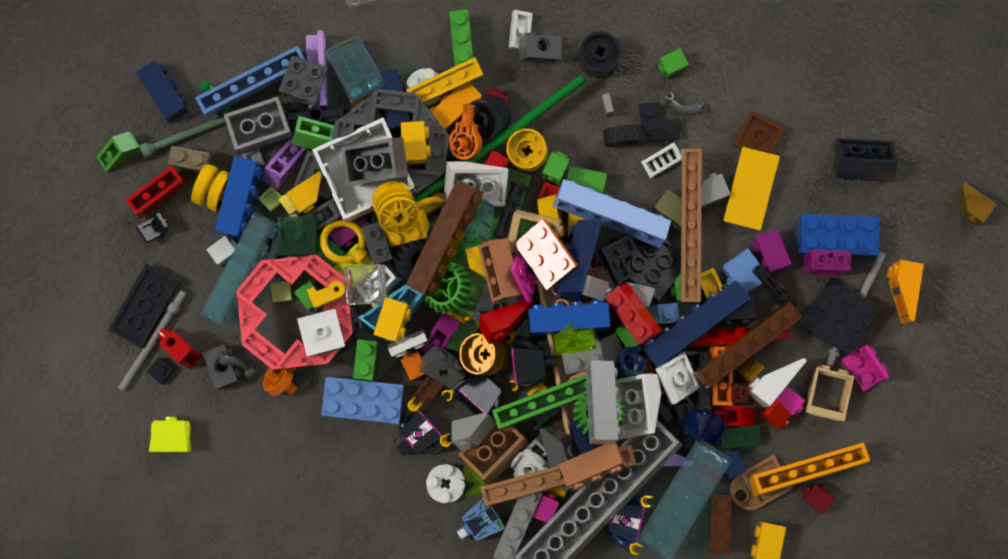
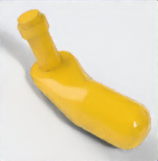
[448,312,471,325]

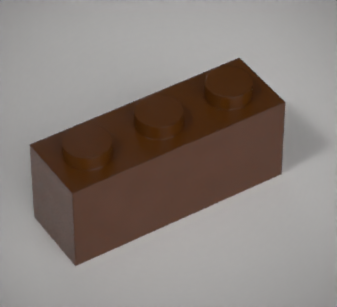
[708,494,731,555]

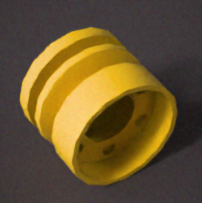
[507,129,548,172]
[372,181,419,234]

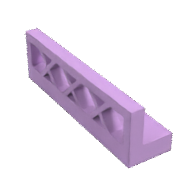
[306,30,328,108]

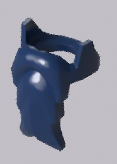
[614,346,645,380]

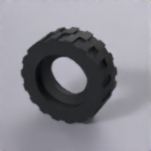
[603,124,646,147]

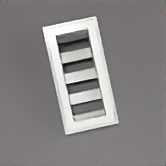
[641,143,682,178]

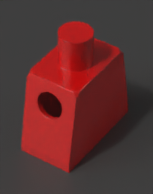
[158,327,203,369]

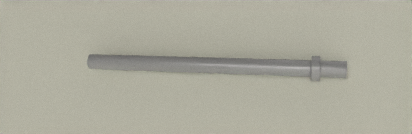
[825,252,886,367]

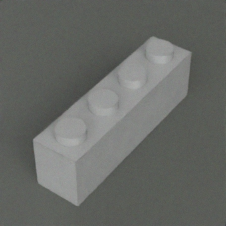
[586,360,621,444]
[493,492,542,559]

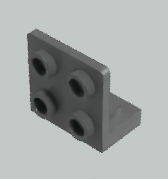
[279,56,328,106]

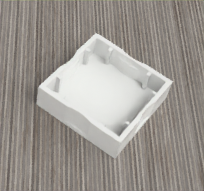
[312,118,416,223]

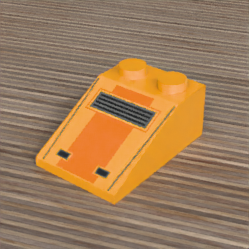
[887,260,924,325]

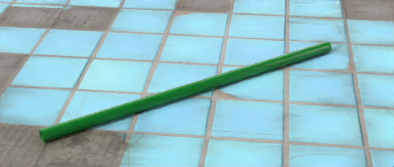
[383,75,586,231]

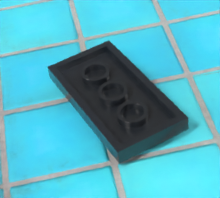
[108,263,181,349]

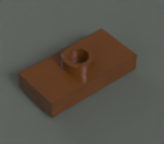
[408,375,445,413]

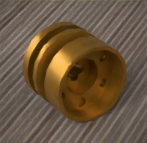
[459,333,511,375]

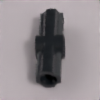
[288,105,347,127]

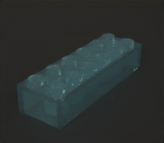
[636,439,733,559]

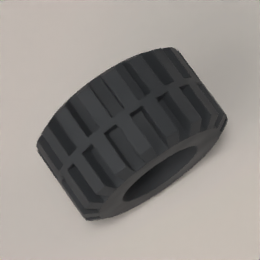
[391,236,428,281]

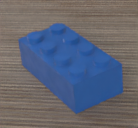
[215,156,264,241]
[798,214,879,258]
[528,300,610,336]

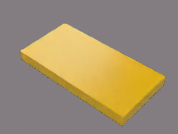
[723,147,780,230]

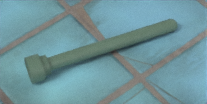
[140,116,226,159]

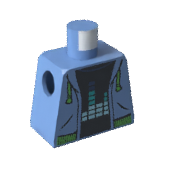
[456,498,505,541]

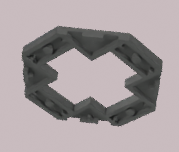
[333,89,450,198]

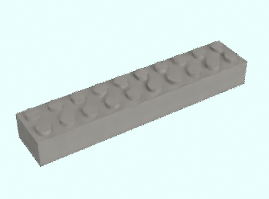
[515,420,683,559]

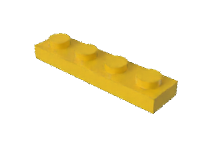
[406,57,484,103]

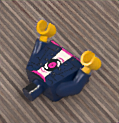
[607,495,654,556]

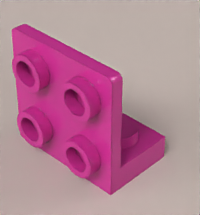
[511,252,537,302]
[841,345,890,392]

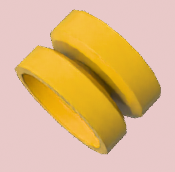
[191,164,230,213]

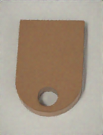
[729,455,793,510]

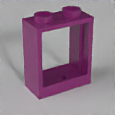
[803,250,851,276]

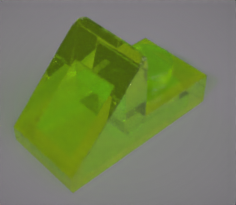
[554,323,596,355]
[462,464,487,495]

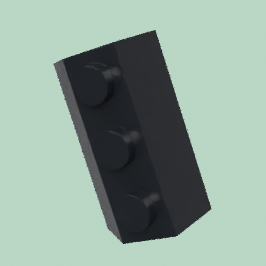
[834,138,898,182]

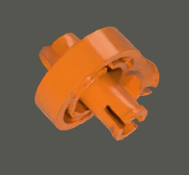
[449,104,482,160]
[263,367,297,397]

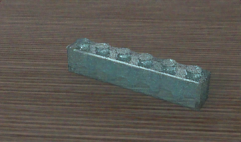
[200,212,278,326]

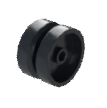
[578,31,621,78]
[469,95,511,141]

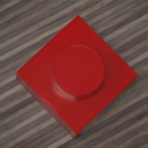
[538,180,560,199]

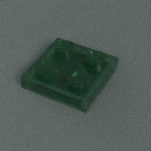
[278,215,318,256]

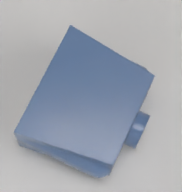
[723,248,763,295]

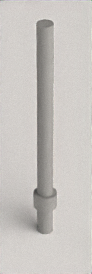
[118,290,187,392]

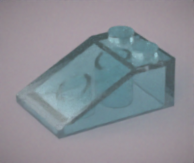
[324,34,385,102]

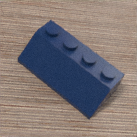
[554,219,602,302]

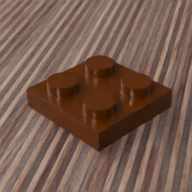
[733,111,785,154]

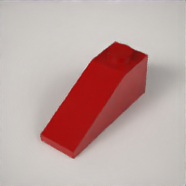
[478,298,533,344]

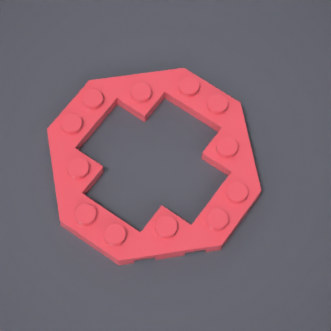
[237,255,353,370]

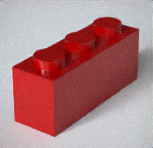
[125,165,187,219]
[605,284,662,345]

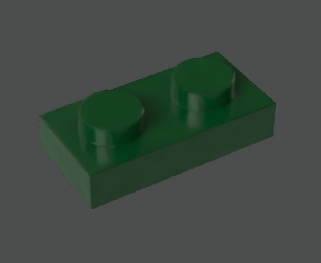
[720,426,761,449]

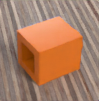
[401,350,426,382]

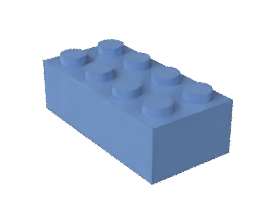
[321,377,405,424]

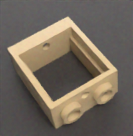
[508,210,564,253]
[803,365,855,422]

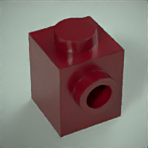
[801,483,835,514]

